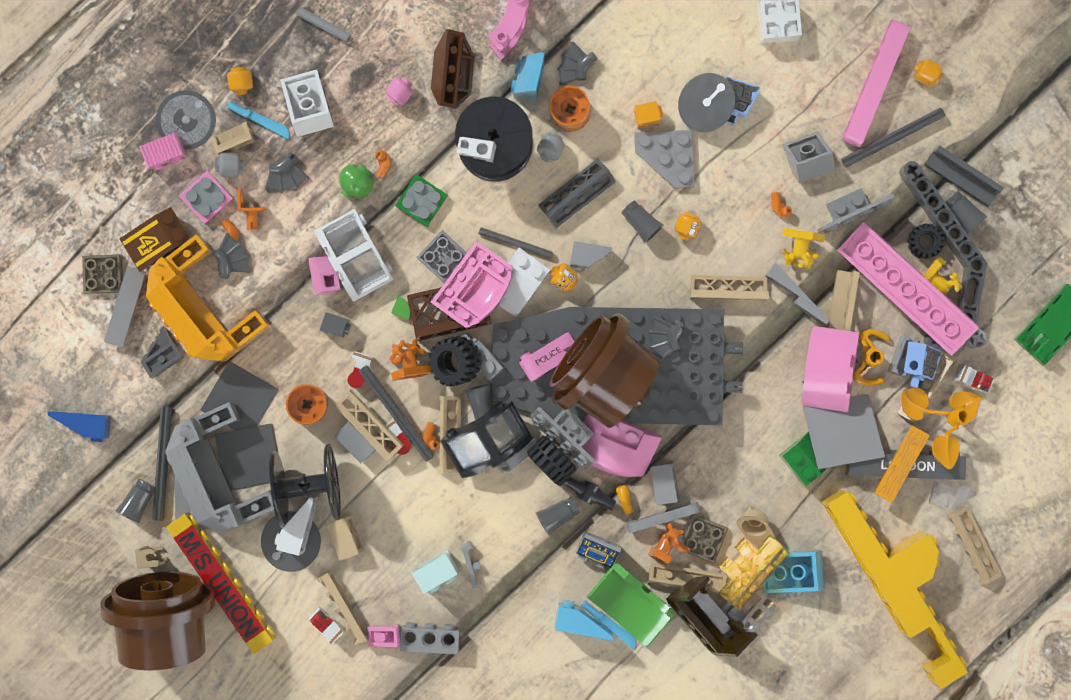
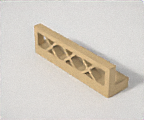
[827,270,860,331]
[690,275,769,300]
[334,390,404,461]

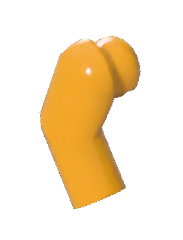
[616,485,633,514]

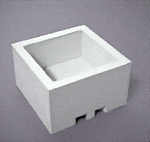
[757,0,802,43]

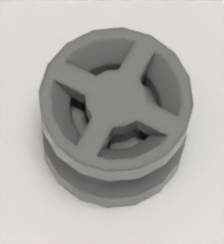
[965,329,987,349]

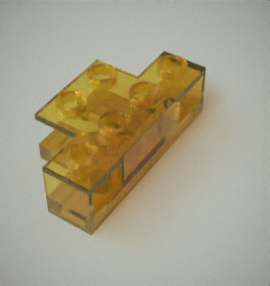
[718,534,790,611]

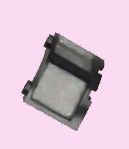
[440,401,533,478]

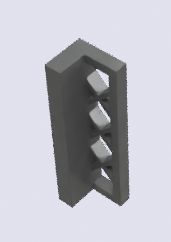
[924,145,1004,206]
[538,159,616,228]

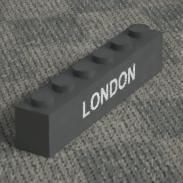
[846,450,966,480]

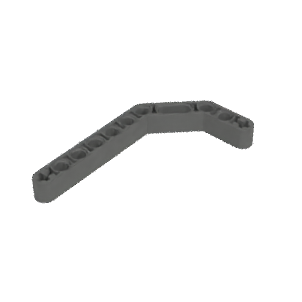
[899,161,987,349]

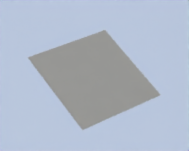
[803,395,885,469]

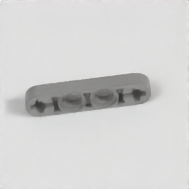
[626,502,701,533]

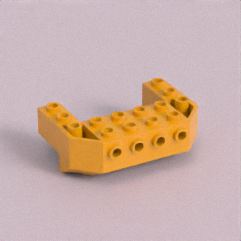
[146,234,271,362]

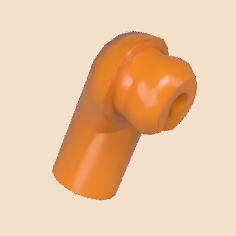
[375,150,392,179]
[771,192,792,218]
[221,218,239,241]
[422,422,439,451]

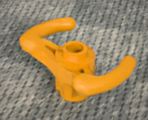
[853,329,891,386]

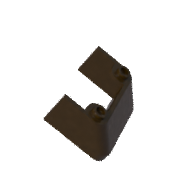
[666,576,758,657]

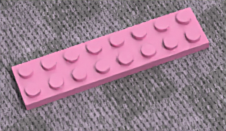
[837,222,980,356]

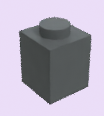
[320,312,351,338]

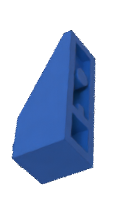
[48,411,111,442]

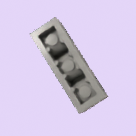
[400,622,460,654]

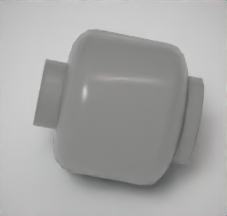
[537,132,565,162]
[215,152,243,177]

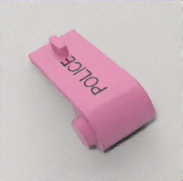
[519,332,575,382]

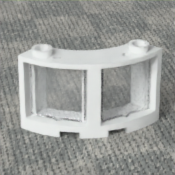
[315,209,393,302]

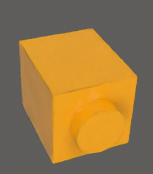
[633,101,663,128]

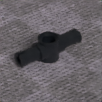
[562,477,617,511]

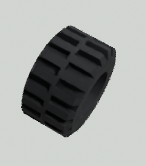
[428,336,482,387]
[527,435,577,486]

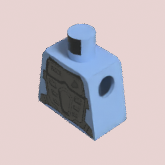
[725,76,760,125]
[904,341,942,389]

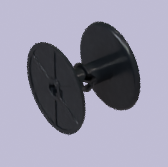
[455,96,533,182]
[269,443,341,528]

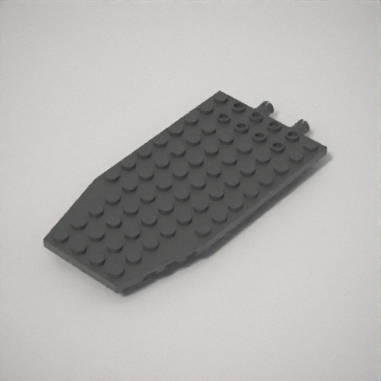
[491,307,743,425]

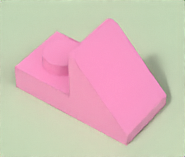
[367,624,400,647]

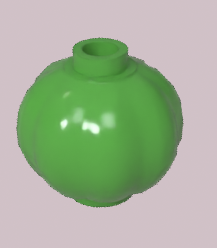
[339,164,374,199]

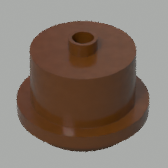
[550,313,660,428]
[100,571,215,671]

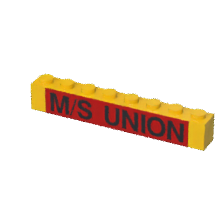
[166,512,275,654]

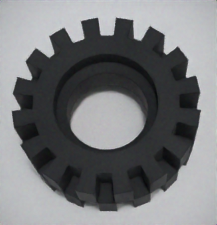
[907,223,945,259]

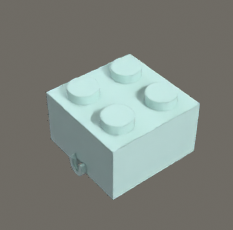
[411,549,459,594]

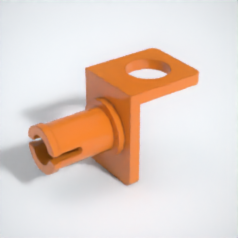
[237,188,267,230]

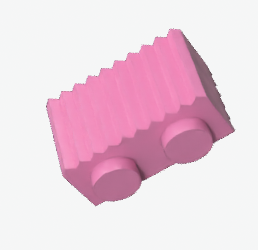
[139,133,187,171]

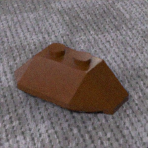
[431,29,475,109]

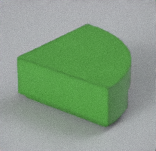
[391,295,411,320]

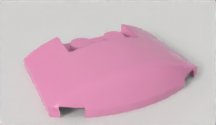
[431,241,513,329]
[582,414,662,477]

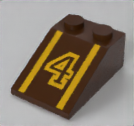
[119,207,190,272]

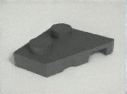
[141,326,184,379]

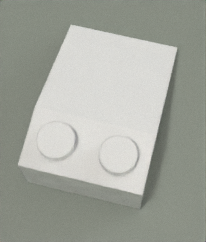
[280,70,334,137]
[498,248,550,318]
[274,496,319,556]

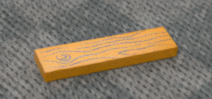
[874,426,930,503]

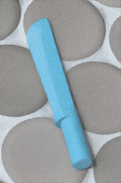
[227,101,289,139]
[581,600,636,650]

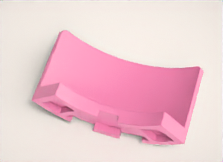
[802,326,859,412]

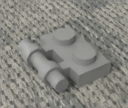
[727,585,776,632]

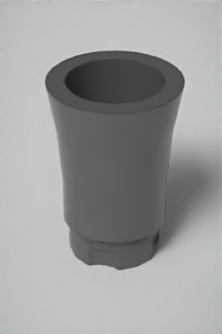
[946,191,988,234]
[621,200,664,243]
[465,384,496,426]
[115,479,155,523]
[535,497,580,536]

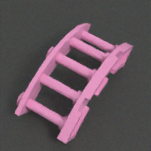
[488,0,529,61]

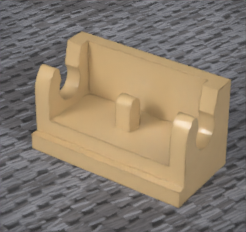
[210,122,255,155]
[326,515,364,561]
[135,546,168,569]

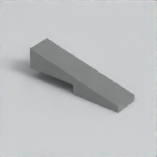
[765,262,829,325]
[104,266,146,348]

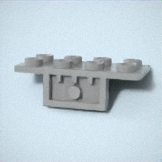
[817,188,895,234]
[530,407,595,469]

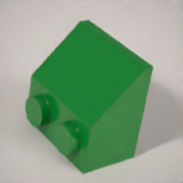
[779,431,827,486]

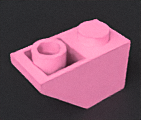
[308,256,340,296]

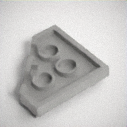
[634,130,694,189]

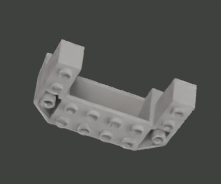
[165,402,274,533]

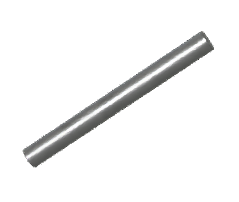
[478,227,553,259]

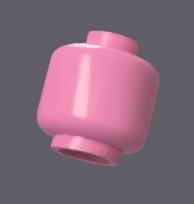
[385,77,414,106]

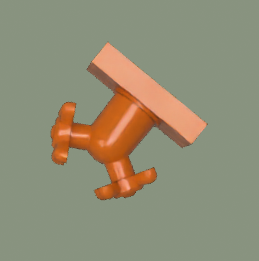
[390,339,432,381]
[648,523,691,564]

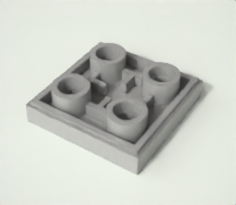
[416,230,467,283]

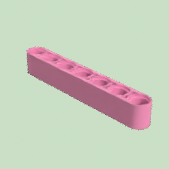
[842,19,910,147]

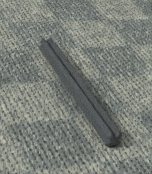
[841,108,945,168]
[359,365,434,462]
[152,406,172,521]

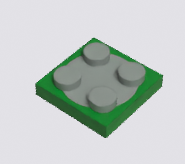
[395,174,448,227]

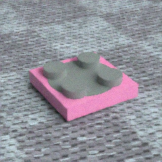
[179,171,234,225]

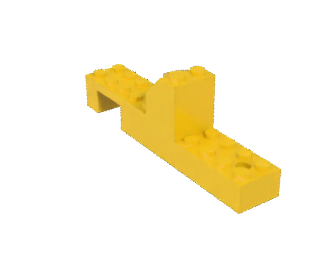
[821,490,968,689]

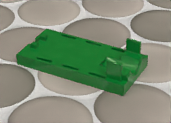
[1015,284,1071,366]

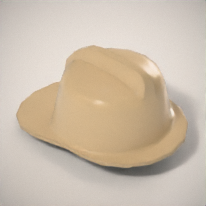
[737,506,775,547]

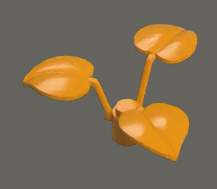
[901,388,982,470]

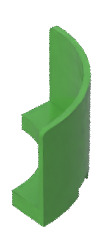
[587,562,677,647]

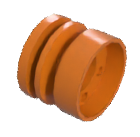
[549,85,591,132]
[286,384,328,425]

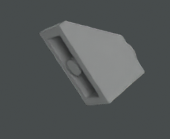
[570,241,612,271]

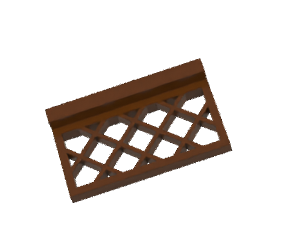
[407,287,492,341]

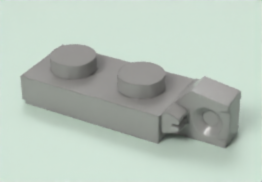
[461,333,505,381]

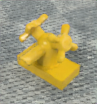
[782,228,825,269]
[924,257,962,300]

